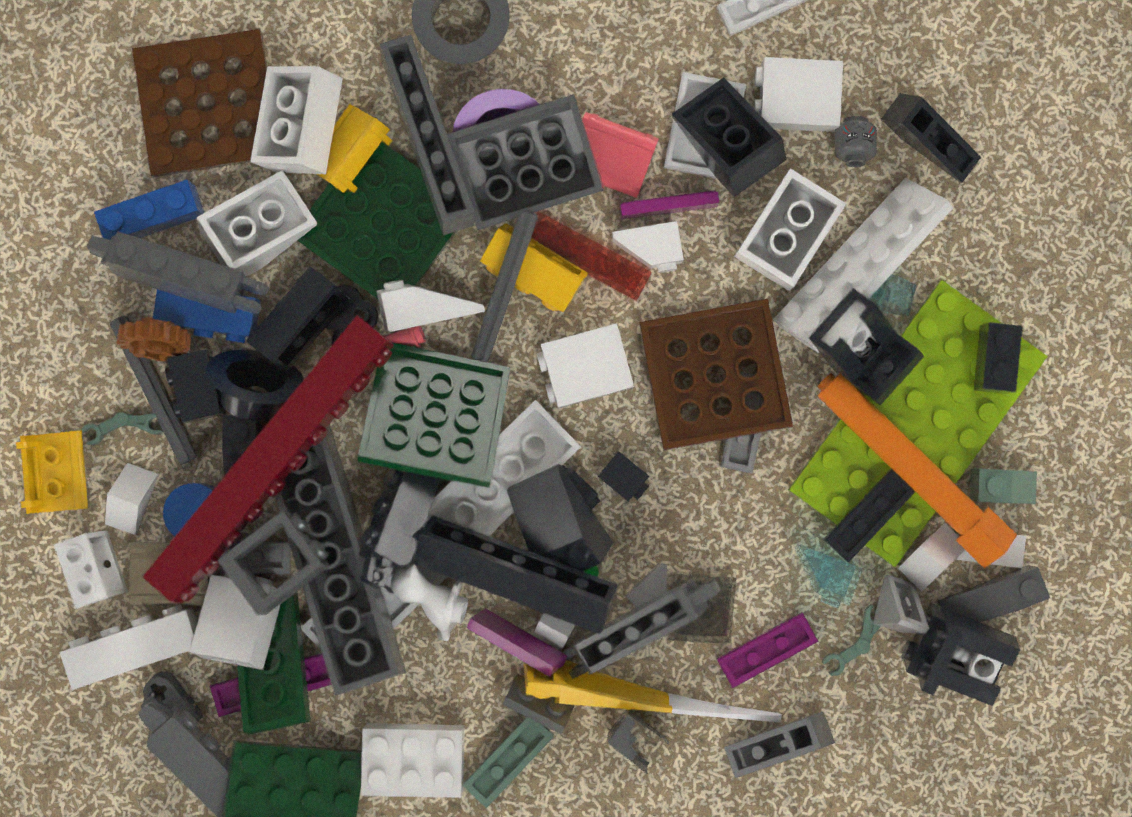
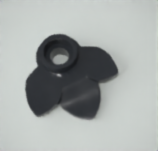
[326,285,379,345]

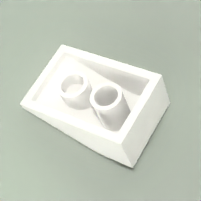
[197,170,317,277]

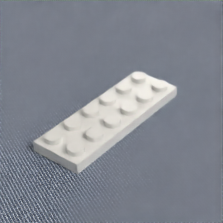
[773,178,953,353]

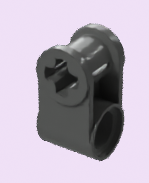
[143,671,203,721]

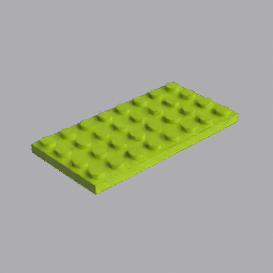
[788,280,1048,567]

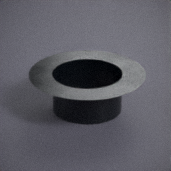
[205,350,304,420]

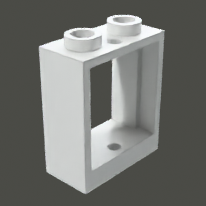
[54,530,128,609]

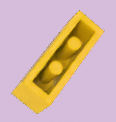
[480,222,589,312]

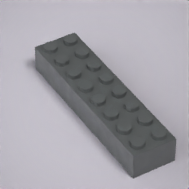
[275,424,407,695]

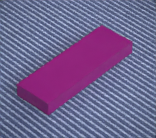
[620,190,720,220]
[467,608,567,676]
[716,612,819,688]

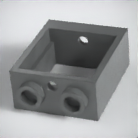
[218,511,329,615]

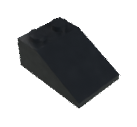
[672,77,787,197]
[507,464,614,571]

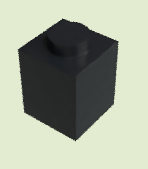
[598,451,650,502]

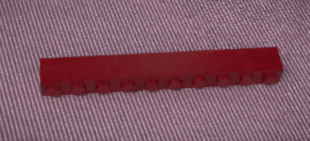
[142,315,394,603]

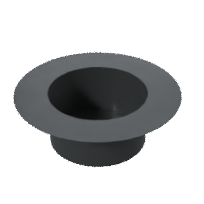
[412,0,510,64]

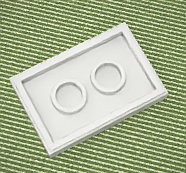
[664,72,746,179]

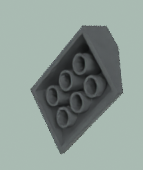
[447,94,605,230]

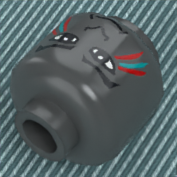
[835,116,877,167]

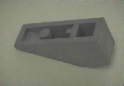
[938,565,1050,622]
[724,711,835,778]

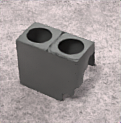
[607,709,669,774]

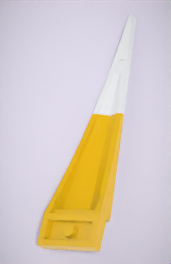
[523,660,782,722]

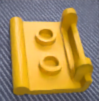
[316,104,393,193]
[16,430,88,514]

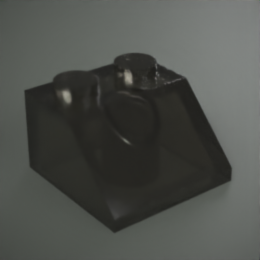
[665,571,736,643]

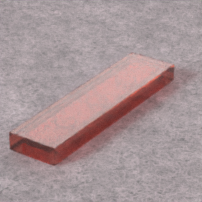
[531,211,652,302]

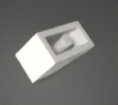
[612,221,684,273]

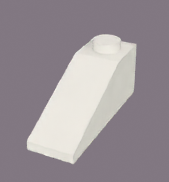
[376,280,485,332]

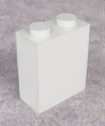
[753,57,843,132]
[536,323,634,409]
[190,572,280,670]

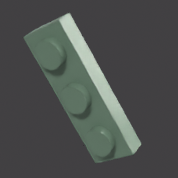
[463,717,554,808]

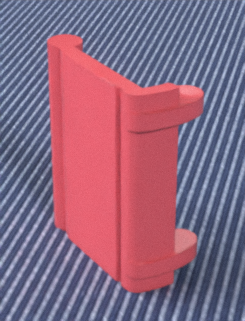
[582,112,659,198]

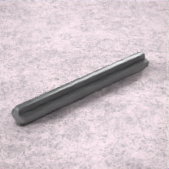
[471,210,538,362]
[110,316,197,464]

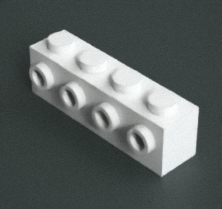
[60,604,198,690]

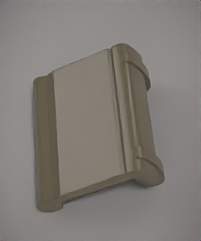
[129,542,210,606]

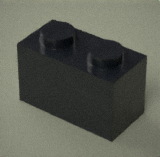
[974,322,1023,394]
[165,349,227,423]

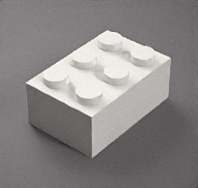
[250,66,343,174]
[734,168,846,291]
[361,723,465,798]

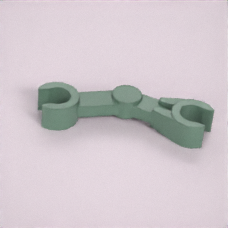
[81,412,164,445]
[822,604,881,676]

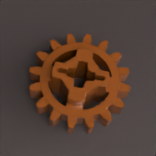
[117,317,191,361]

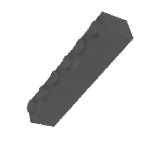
[380,35,475,235]

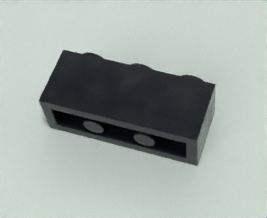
[246,266,349,374]

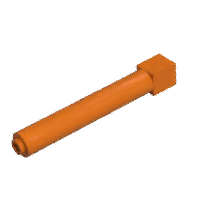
[817,373,1017,568]

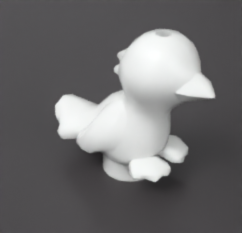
[391,564,468,641]

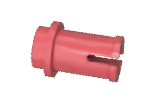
[383,326,426,348]

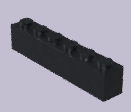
[414,515,618,634]

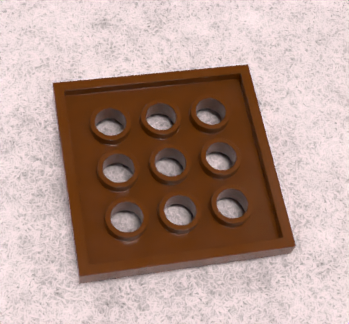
[132,29,267,177]
[639,298,793,451]

